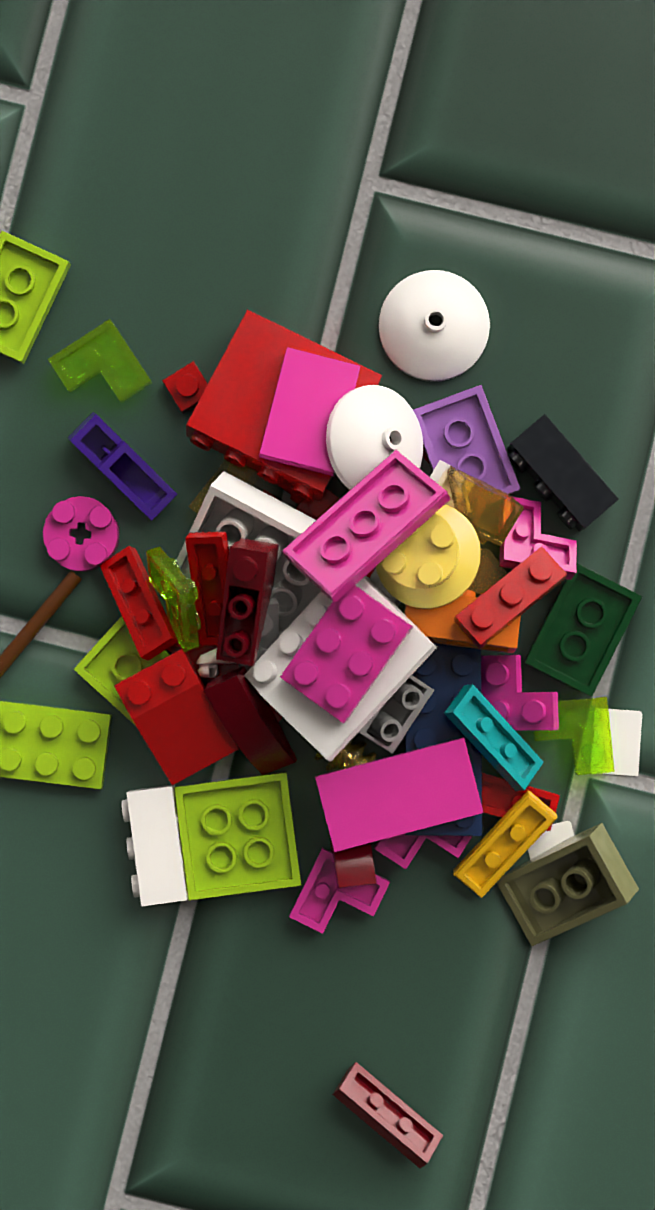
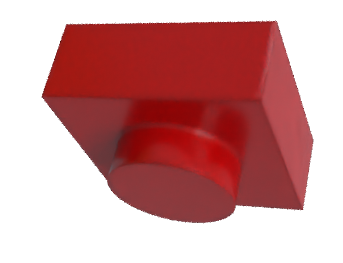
[162,361,208,414]

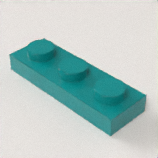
[444,684,544,791]

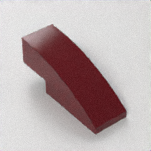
[204,666,297,775]

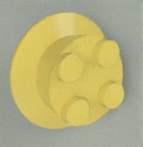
[376,505,481,609]

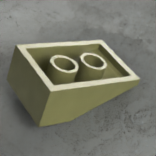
[496,823,639,946]

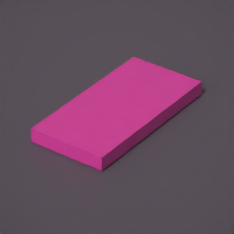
[282,450,450,603]
[315,737,484,852]

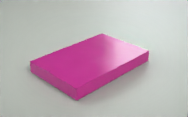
[259,347,361,476]

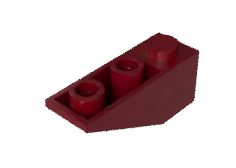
[216,538,279,666]

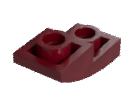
[328,830,376,889]

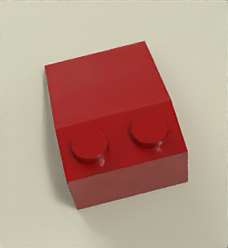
[114,649,239,785]

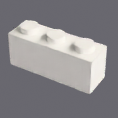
[121,784,188,906]

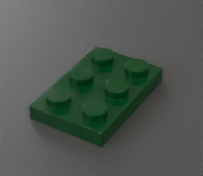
[523,563,643,697]

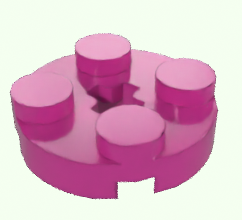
[43,496,119,572]

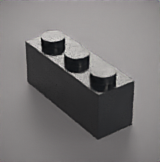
[507,414,619,532]

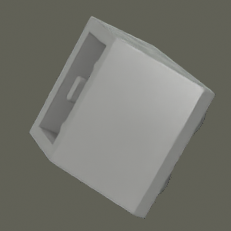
[359,675,434,754]

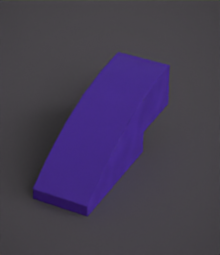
[67,412,178,521]

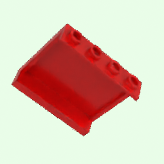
[186,309,382,502]

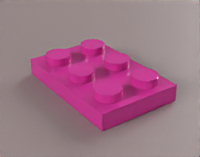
[280,585,413,723]

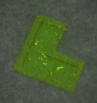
[48,319,152,403]
[146,546,201,651]
[533,697,615,775]

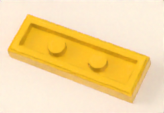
[453,790,557,898]

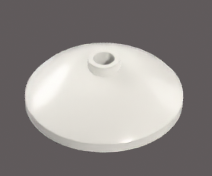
[379,270,490,382]
[326,385,423,490]

